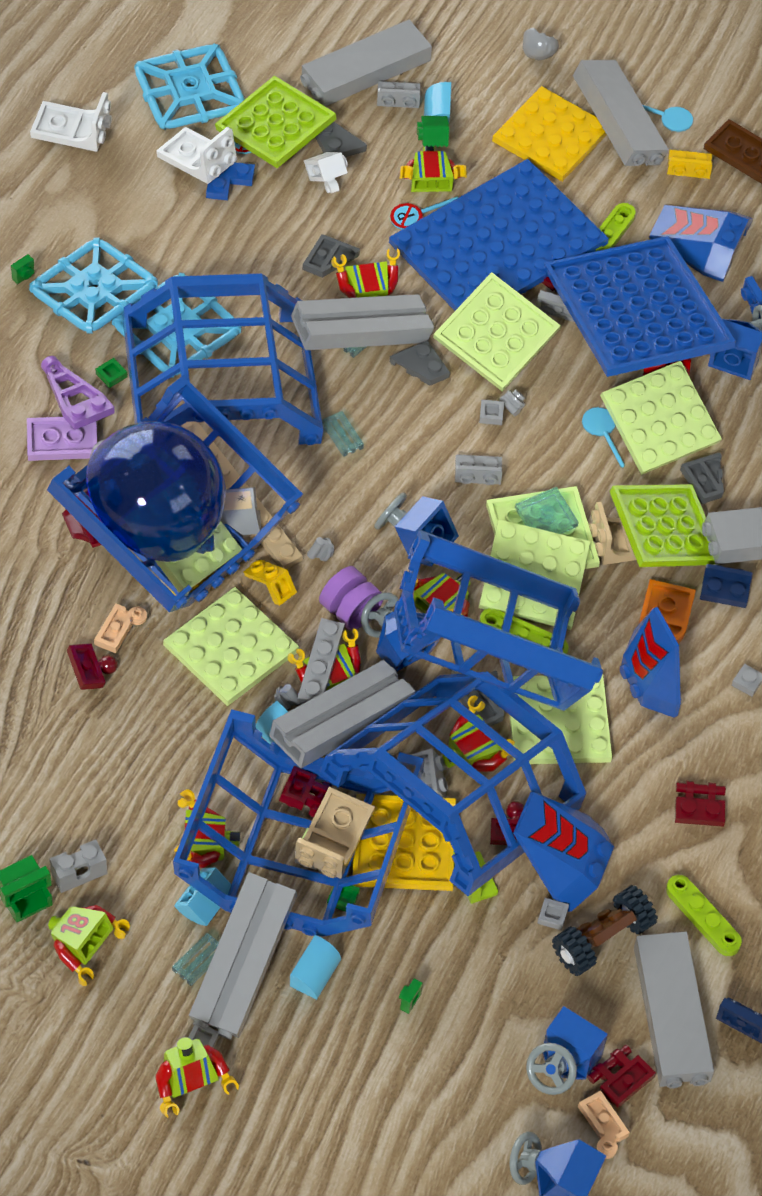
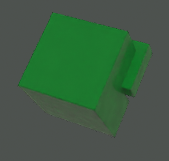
[0,855,53,923]

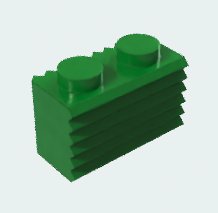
[417,116,449,147]

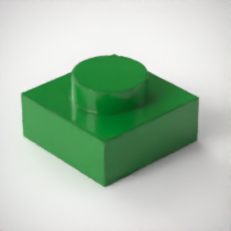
[11,254,35,285]
[95,358,128,388]
[327,885,360,912]
[399,978,423,1014]

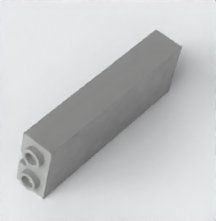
[300,19,432,107]
[573,60,669,166]
[291,294,434,350]
[702,507,762,564]
[269,660,415,768]
[189,872,297,1040]
[634,931,714,1088]

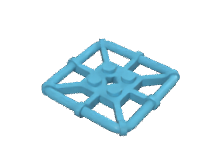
[134,43,245,130]
[29,237,158,334]
[111,273,242,378]

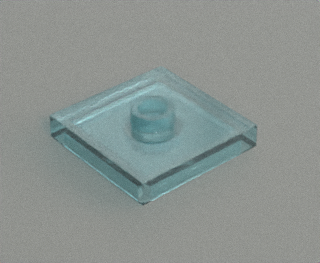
[515,487,579,534]

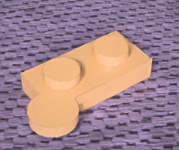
[94,604,147,653]
[578,1090,630,1159]

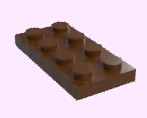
[703,119,762,184]

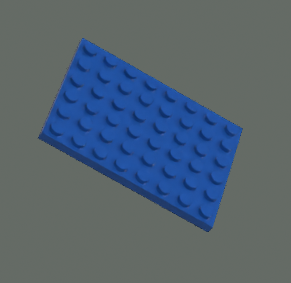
[389,159,608,311]
[544,236,736,377]

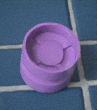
[319,566,383,631]

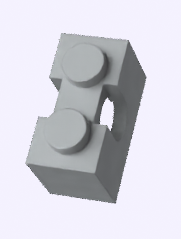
[50,840,107,893]

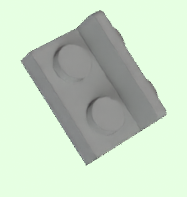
[377,81,420,108]
[455,455,502,485]
[412,748,448,798]

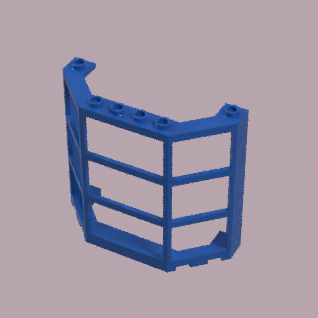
[123,273,323,452]
[47,376,303,613]
[394,530,603,711]
[320,672,586,896]
[173,709,424,937]

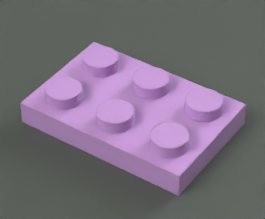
[27,417,97,461]

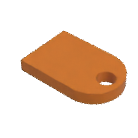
[639,579,696,643]

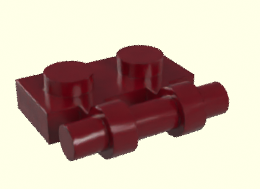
[279,766,331,817]
[675,781,726,827]
[587,1045,656,1108]

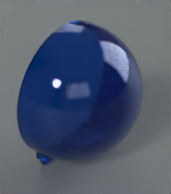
[86,421,226,562]

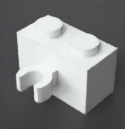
[304,152,348,193]

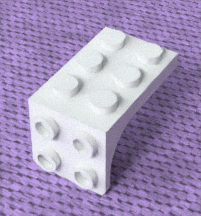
[30,92,112,152]
[157,127,237,184]

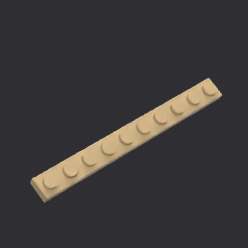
[173,401,303,569]

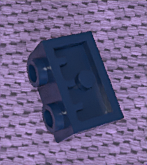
[700,564,753,608]
[716,997,762,1043]

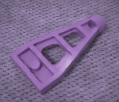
[41,356,115,430]

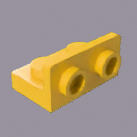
[667,149,713,179]

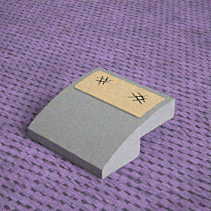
[207,487,261,535]

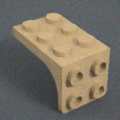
[589,502,636,565]
[295,787,375,879]

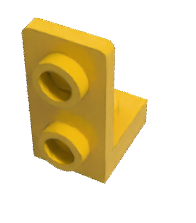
[243,559,297,606]

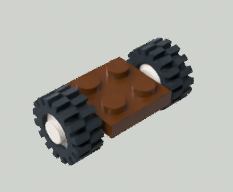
[552,885,658,976]

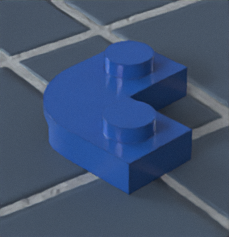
[206,162,255,201]

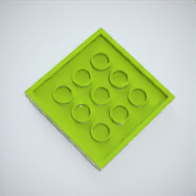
[215,75,337,168]
[609,484,720,567]

